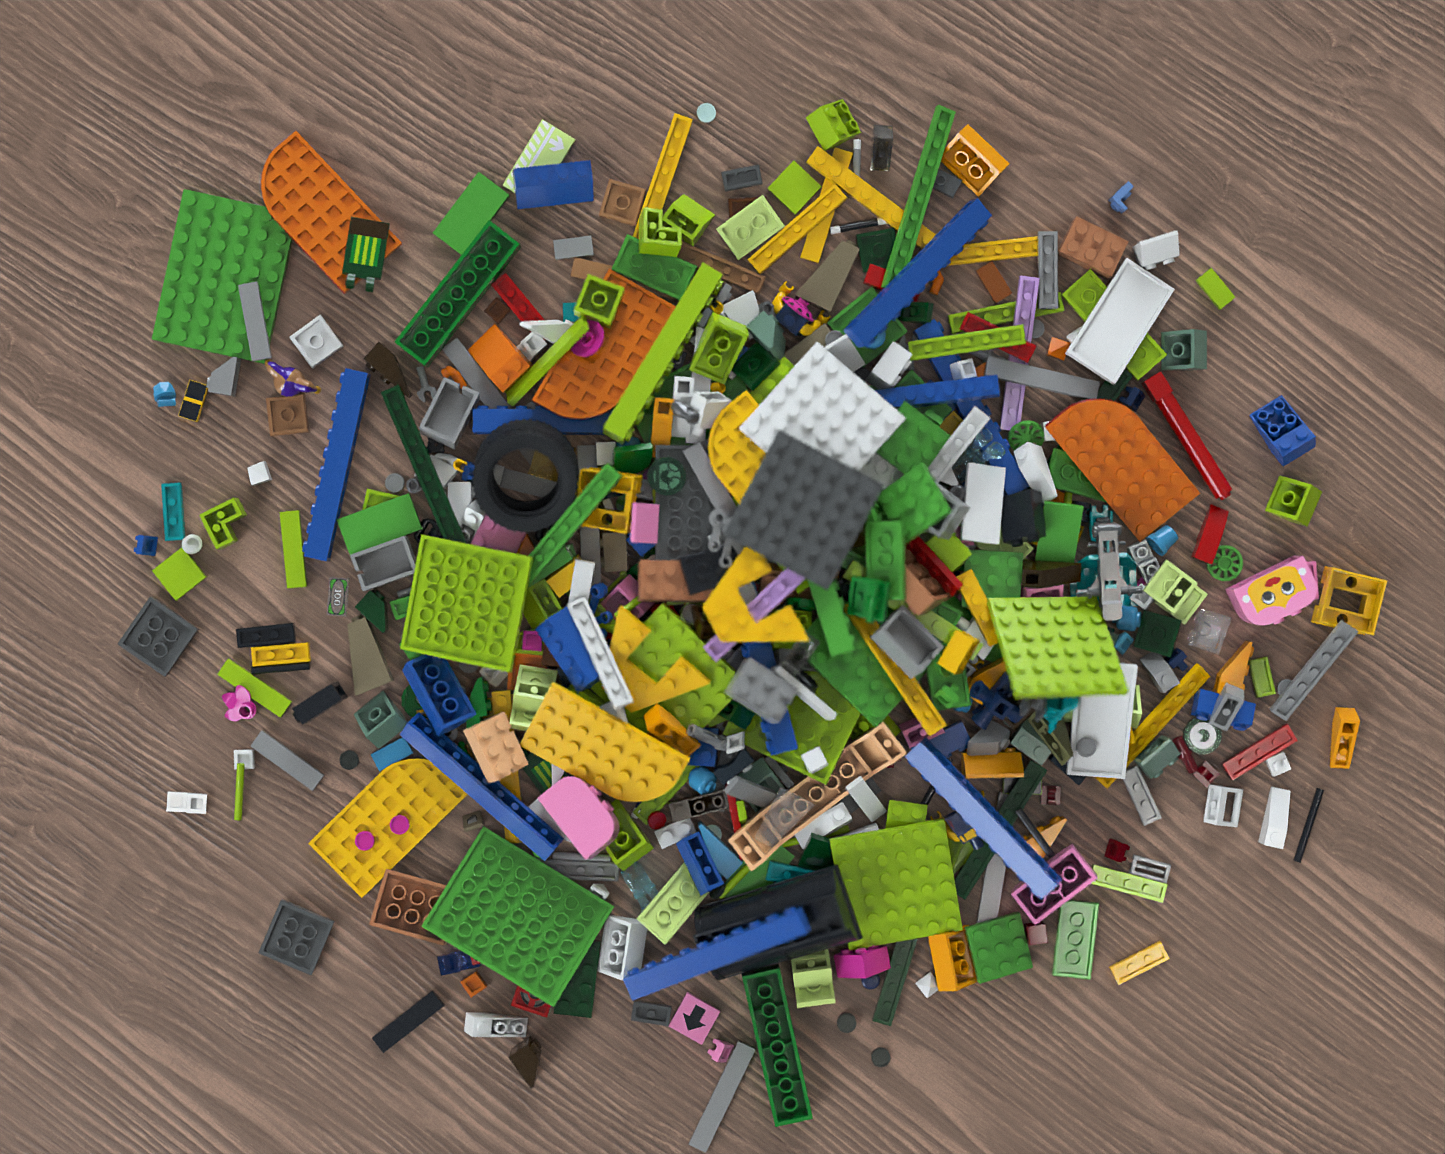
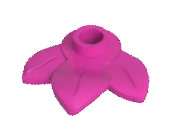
[222,685,257,721]

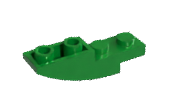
[466,676,492,728]

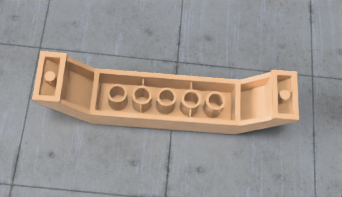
[728,722,907,871]

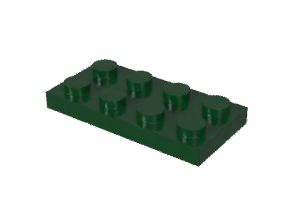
[553,940,601,1018]

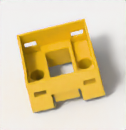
[576,467,643,534]
[1311,566,1387,635]

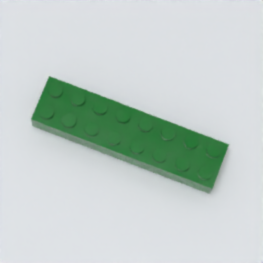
[394,220,521,368]
[742,964,813,1127]

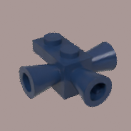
[970,671,1023,730]

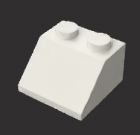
[1132,230,1179,270]

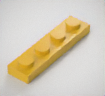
[956,569,999,647]

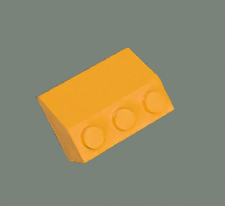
[941,124,1010,197]
[961,747,1024,778]
[928,925,977,991]

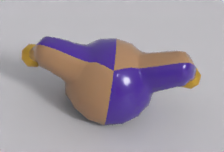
[264,359,321,397]

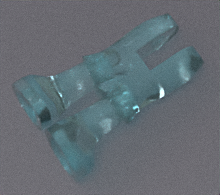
[951,427,1006,481]
[621,861,658,914]

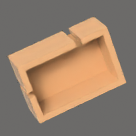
[463,712,529,783]

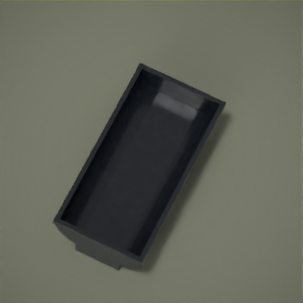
[693,864,863,980]

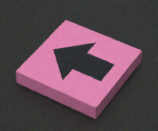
[669,992,721,1045]

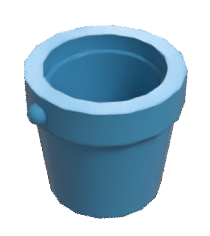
[1146,525,1178,556]

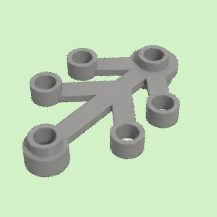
[708,509,744,568]

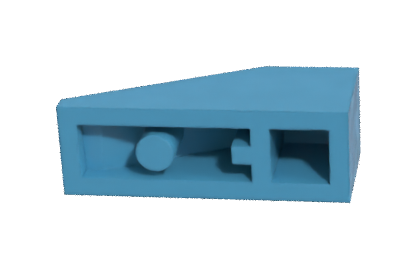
[698,821,743,879]

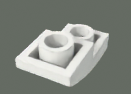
[1127,539,1160,583]

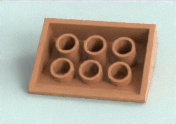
[905,548,952,616]
[369,869,447,946]

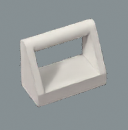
[1203,784,1243,827]

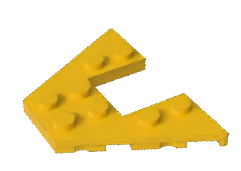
[702,546,809,642]
[602,605,711,713]

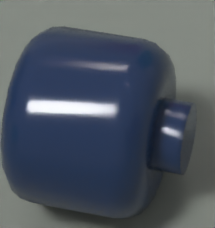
[861,974,880,990]

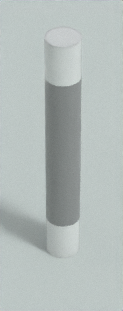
[853,139,861,177]

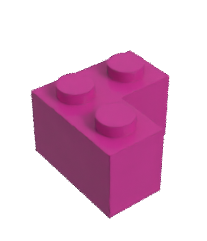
[834,945,891,978]

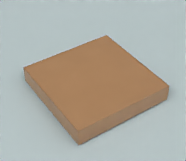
[599,179,646,227]
[266,394,309,437]

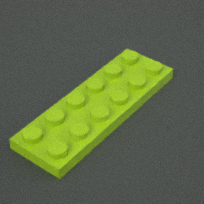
[1061,269,1167,381]

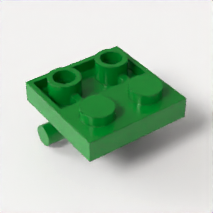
[847,575,891,623]

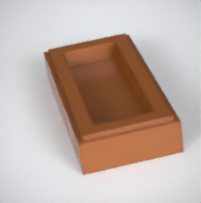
[975,261,1012,304]

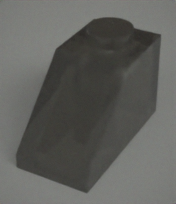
[870,125,893,171]
[779,631,821,677]

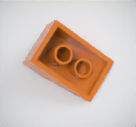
[468,324,533,392]

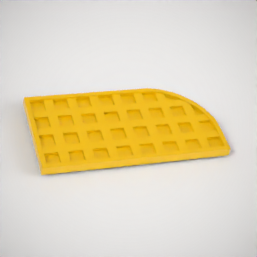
[708,390,766,504]
[520,682,690,802]
[308,758,468,898]

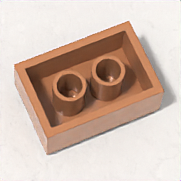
[1058,216,1129,279]

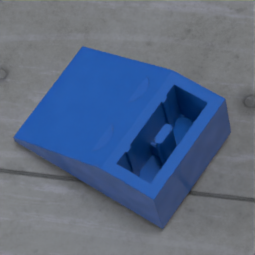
[1249,395,1316,467]

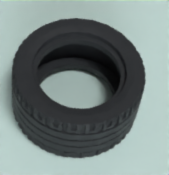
[472,419,579,532]

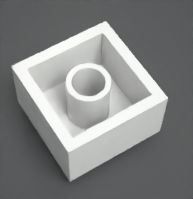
[866,341,912,390]

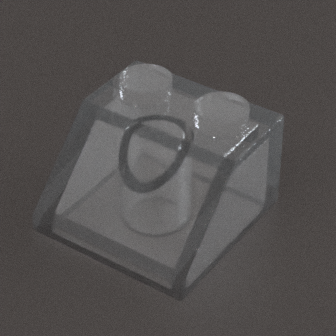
[1188,609,1231,654]

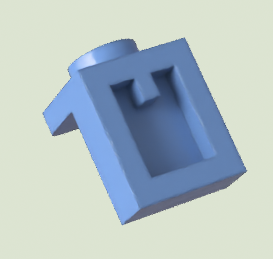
[1108,181,1134,214]

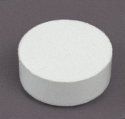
[182,534,202,554]

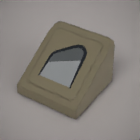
[463,811,485,832]

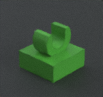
[924,407,944,427]
[933,683,960,709]

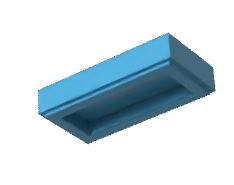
[370,737,414,771]

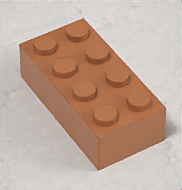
[638,560,715,603]

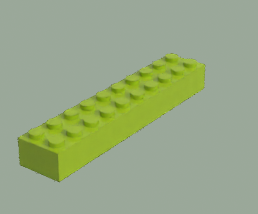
[603,263,723,445]

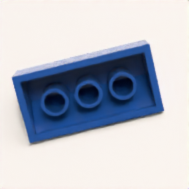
[512,160,594,210]
[535,607,601,692]
[402,654,476,737]

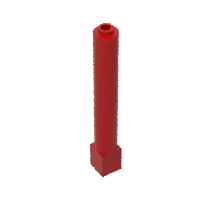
[1141,371,1232,500]

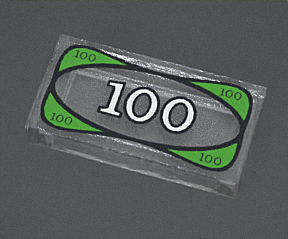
[327,577,350,617]

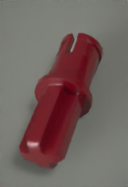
[1172,736,1198,773]

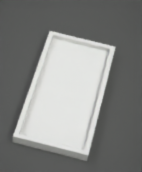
[1065,258,1175,385]
[1066,663,1138,779]

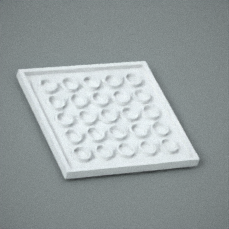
[739,342,906,471]

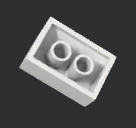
[597,915,647,981]

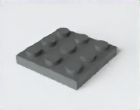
[118,597,199,677]
[258,899,335,975]

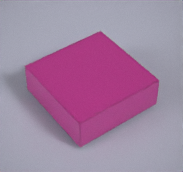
[522,630,542,651]

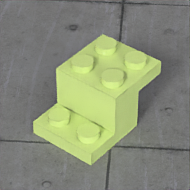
[1143,560,1208,625]
[509,664,558,731]
[791,949,836,1008]

